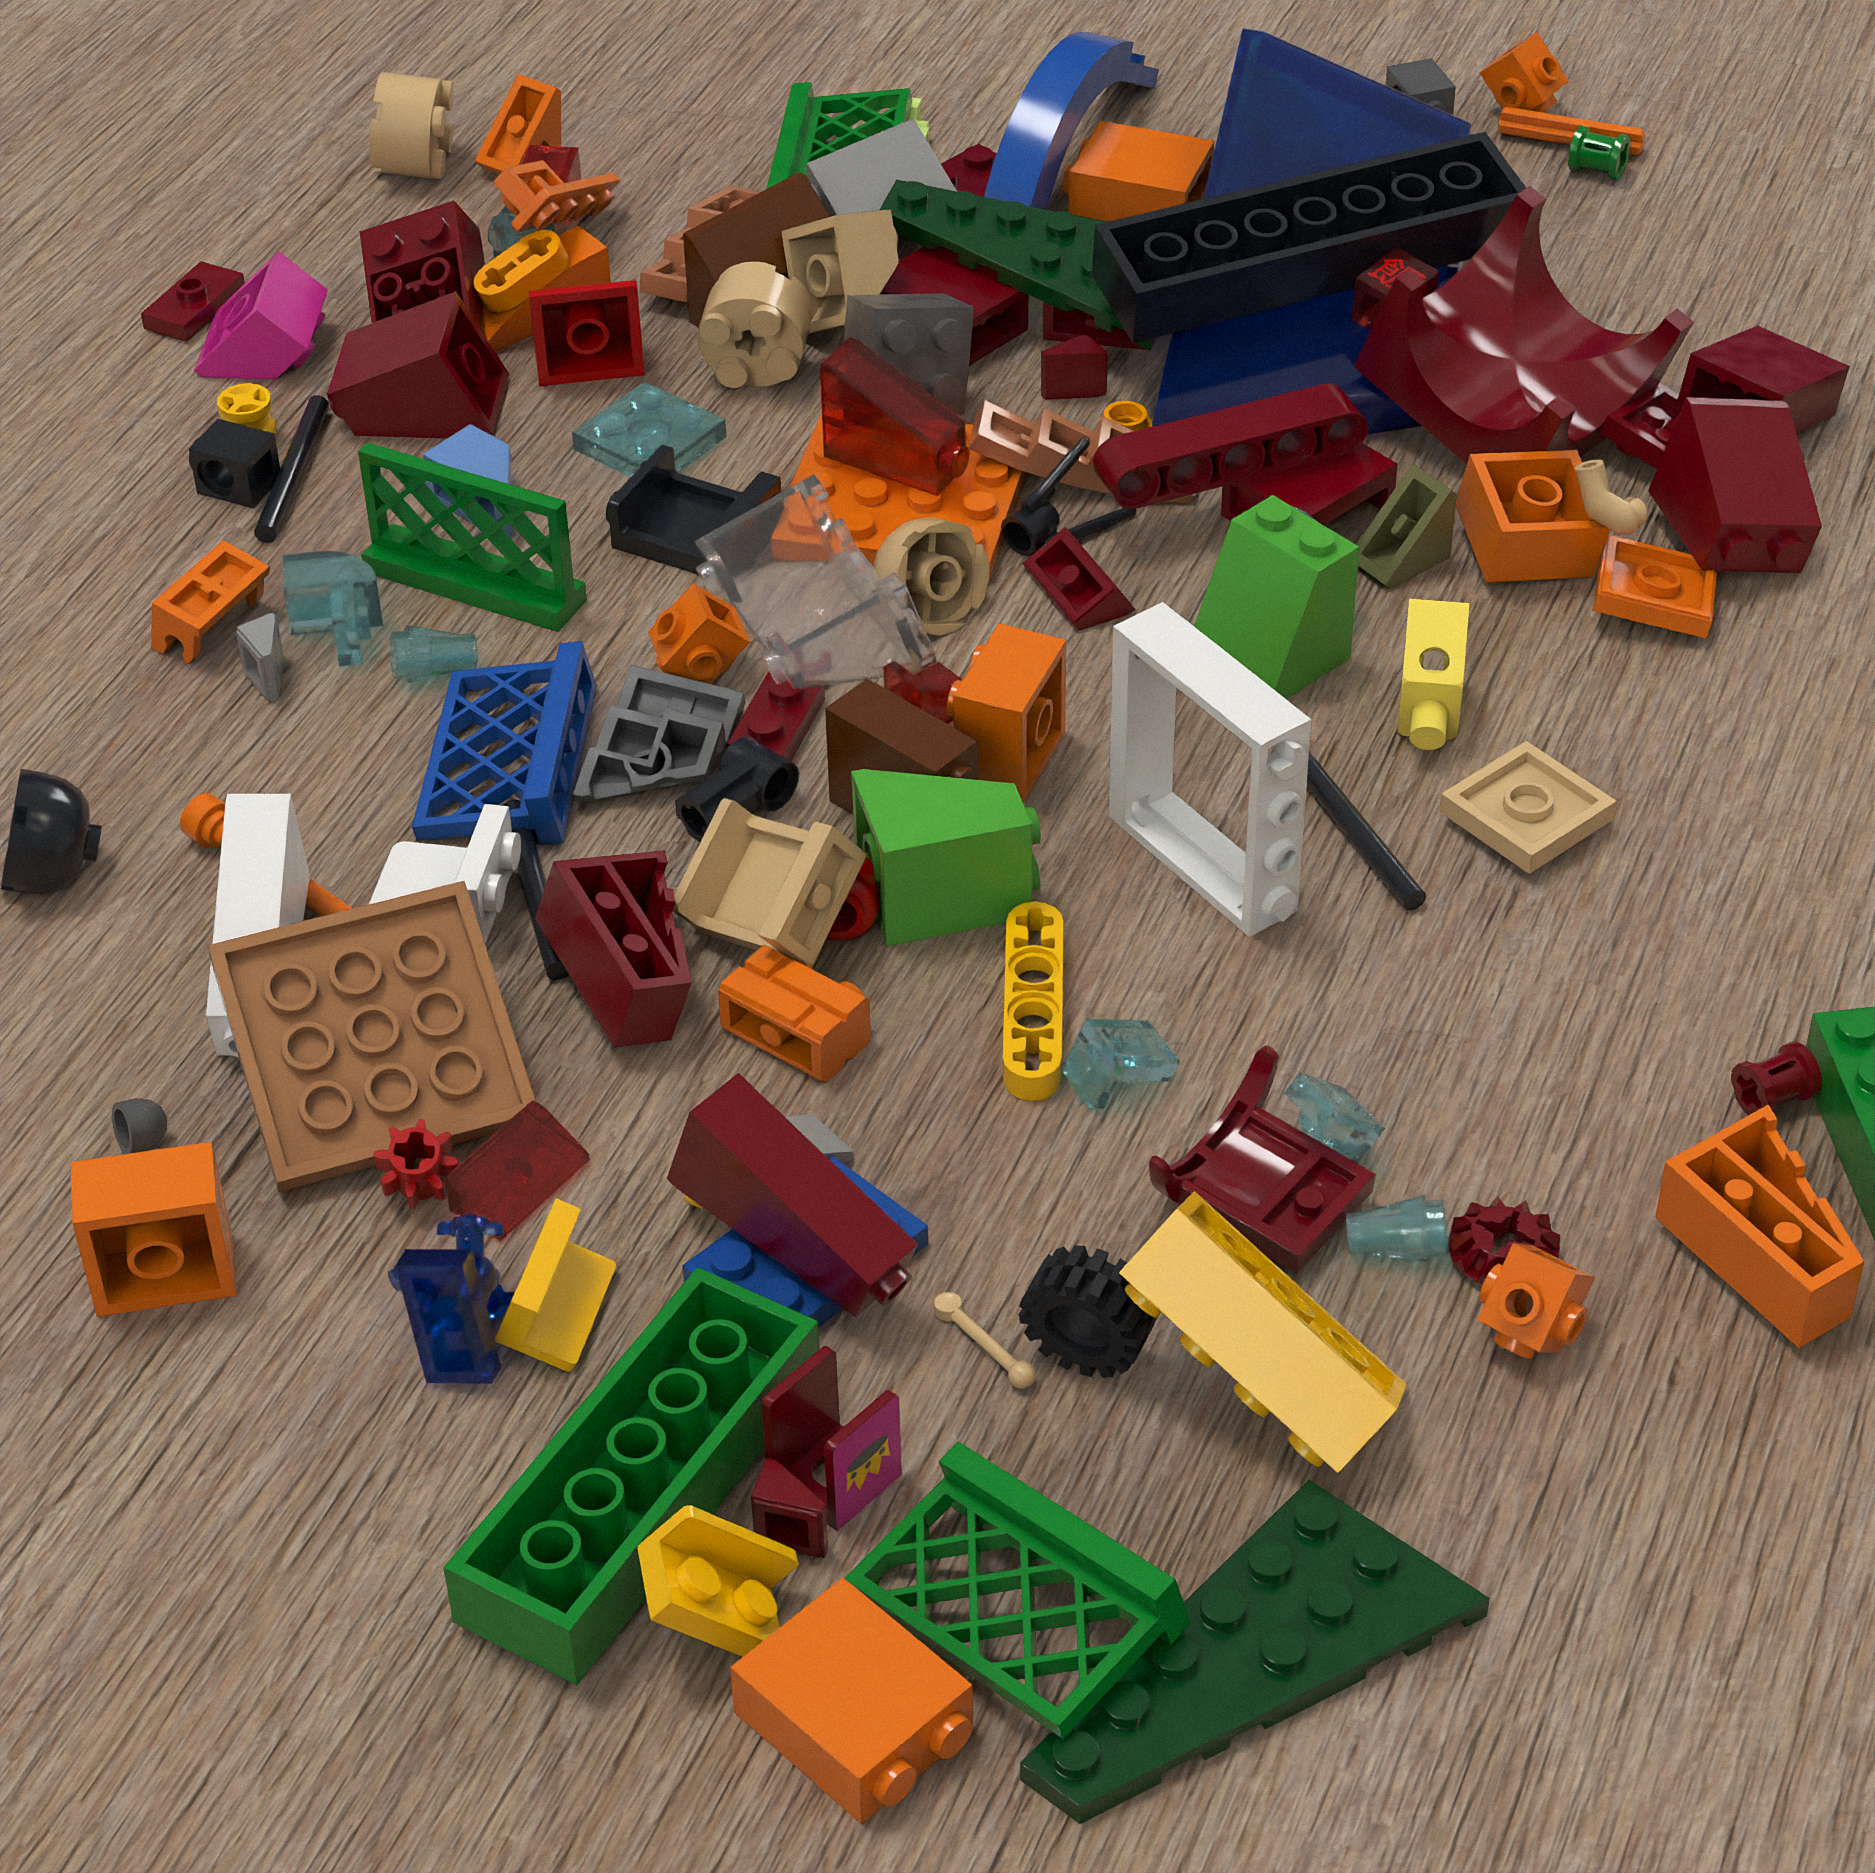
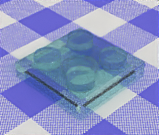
[572,382,727,477]

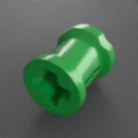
[1568,125,1631,180]

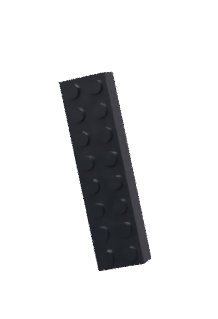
[1092,132,1526,343]

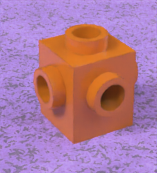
[1479,32,1569,112]
[648,583,750,684]
[1477,1243,1595,1359]

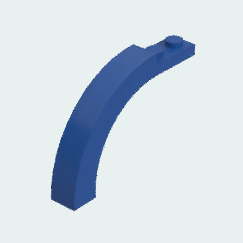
[984,32,1159,210]

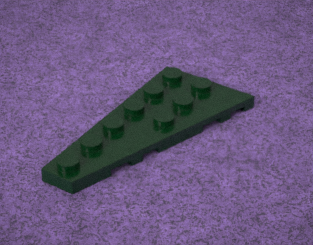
[880,179,1157,351]
[1020,1480,1490,1824]

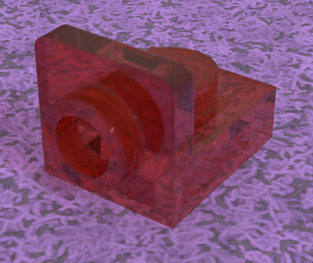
[883,661,963,724]

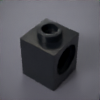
[189,419,280,509]

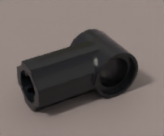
[675,736,800,842]

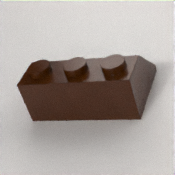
[683,172,830,328]

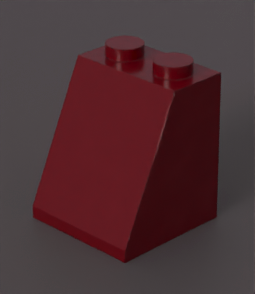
[327,291,509,438]
[1648,397,1822,573]

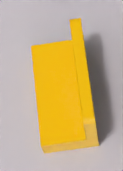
[494,1198,616,1372]

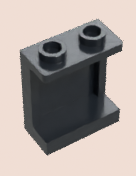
[606,445,782,584]

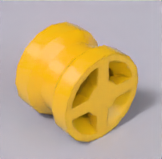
[217,383,276,436]

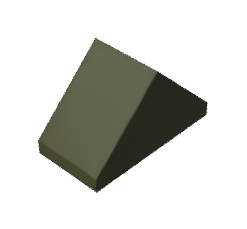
[1356,464,1457,589]

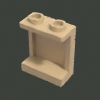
[673,798,867,966]

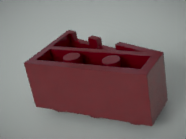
[535,850,692,1048]

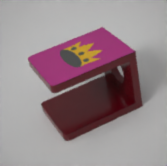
[761,1346,902,1531]

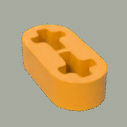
[474,229,569,313]

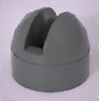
[112,1098,167,1154]

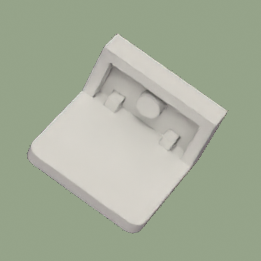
[369,804,521,943]

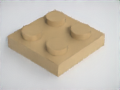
[1439,741,1617,874]

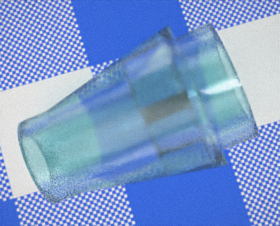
[390,625,478,684]
[1347,1194,1448,1263]

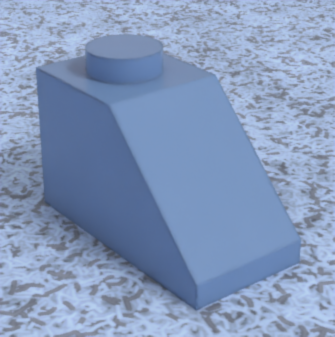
[422,424,514,538]

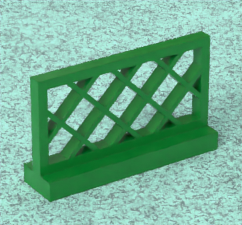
[766,82,912,189]
[358,442,587,632]
[845,1441,1191,1739]

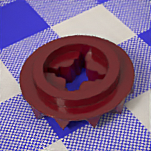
[1448,1195,1560,1285]

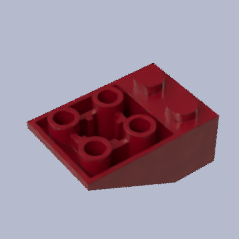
[360,201,485,326]

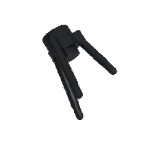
[1001,437,1137,555]

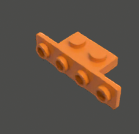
[492,160,620,232]

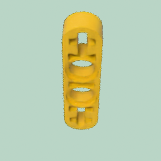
[1003,901,1063,1101]

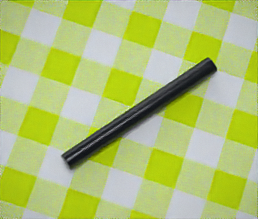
[254,395,329,543]
[1307,751,1426,911]
[502,800,569,980]

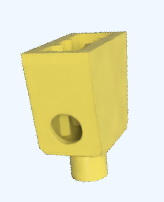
[1397,599,1469,750]

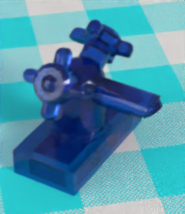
[388,1213,515,1384]

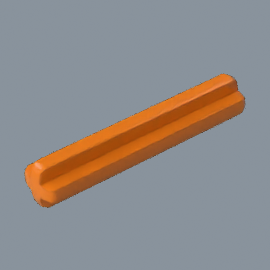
[1498,107,1645,156]

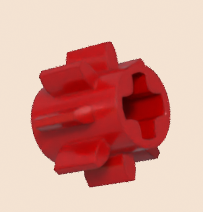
[373,1119,460,1209]

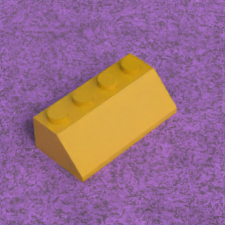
[1119,1191,1407,1473]

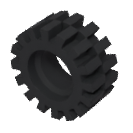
[1018,1245,1158,1378]

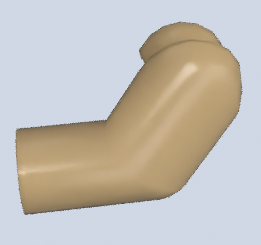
[1575,460,1648,534]

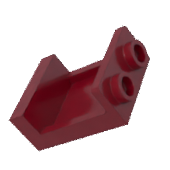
[1221,443,1398,525]

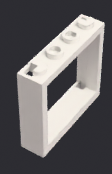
[1109,602,1311,937]

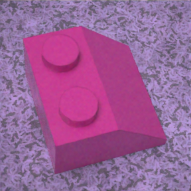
[194,251,328,379]

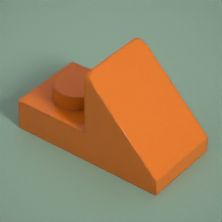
[475,74,562,175]

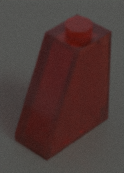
[820,337,970,496]

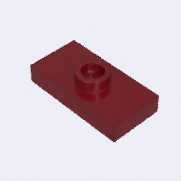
[141,261,245,341]

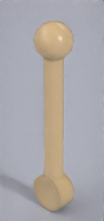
[934,1292,1036,1389]

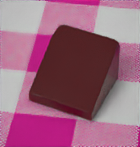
[1041,334,1108,400]
[751,1457,828,1558]

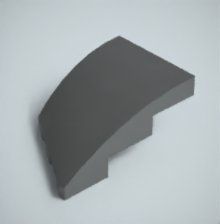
[573,665,745,802]

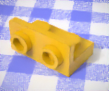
[637,1505,799,1657]

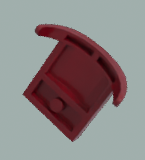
[1149,1046,1376,1274]

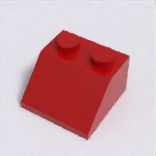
[529,280,645,387]

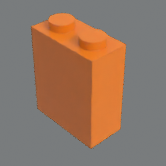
[1062,121,1215,222]
[730,1577,973,1824]

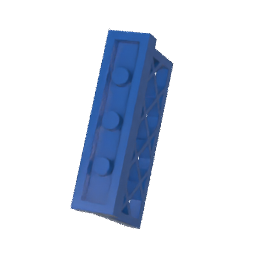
[412,641,597,845]

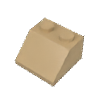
[781,210,899,335]

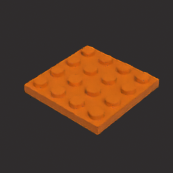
[769,407,1027,582]

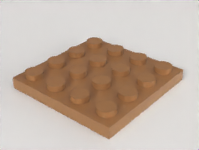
[208,881,539,1192]

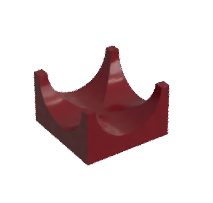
[1354,186,1694,464]

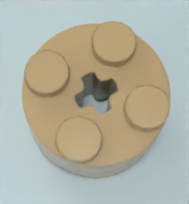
[369,72,454,179]
[697,262,813,388]

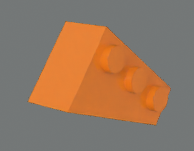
[1655,1104,1864,1348]

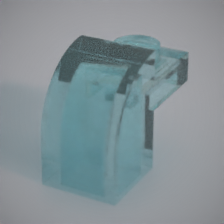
[282,551,384,666]

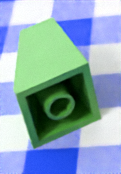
[1194,495,1359,699]
[851,769,1041,946]

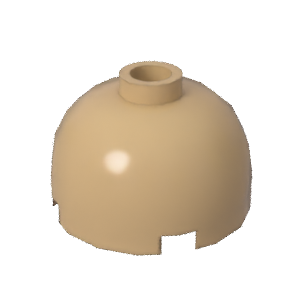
[872,517,989,636]

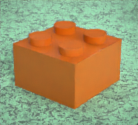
[1456,450,1610,582]
[947,623,1066,803]
[71,1142,237,1317]

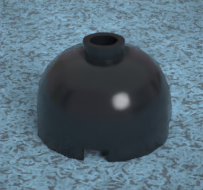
[0,769,102,894]

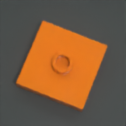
[1592,535,1717,639]

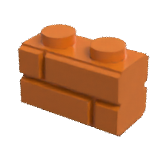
[718,944,871,1083]

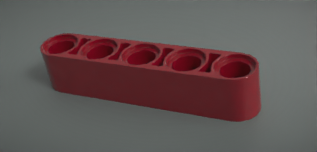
[1092,383,1369,509]

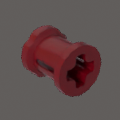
[1731,1041,1822,1115]

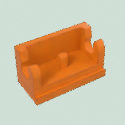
[151,540,270,664]

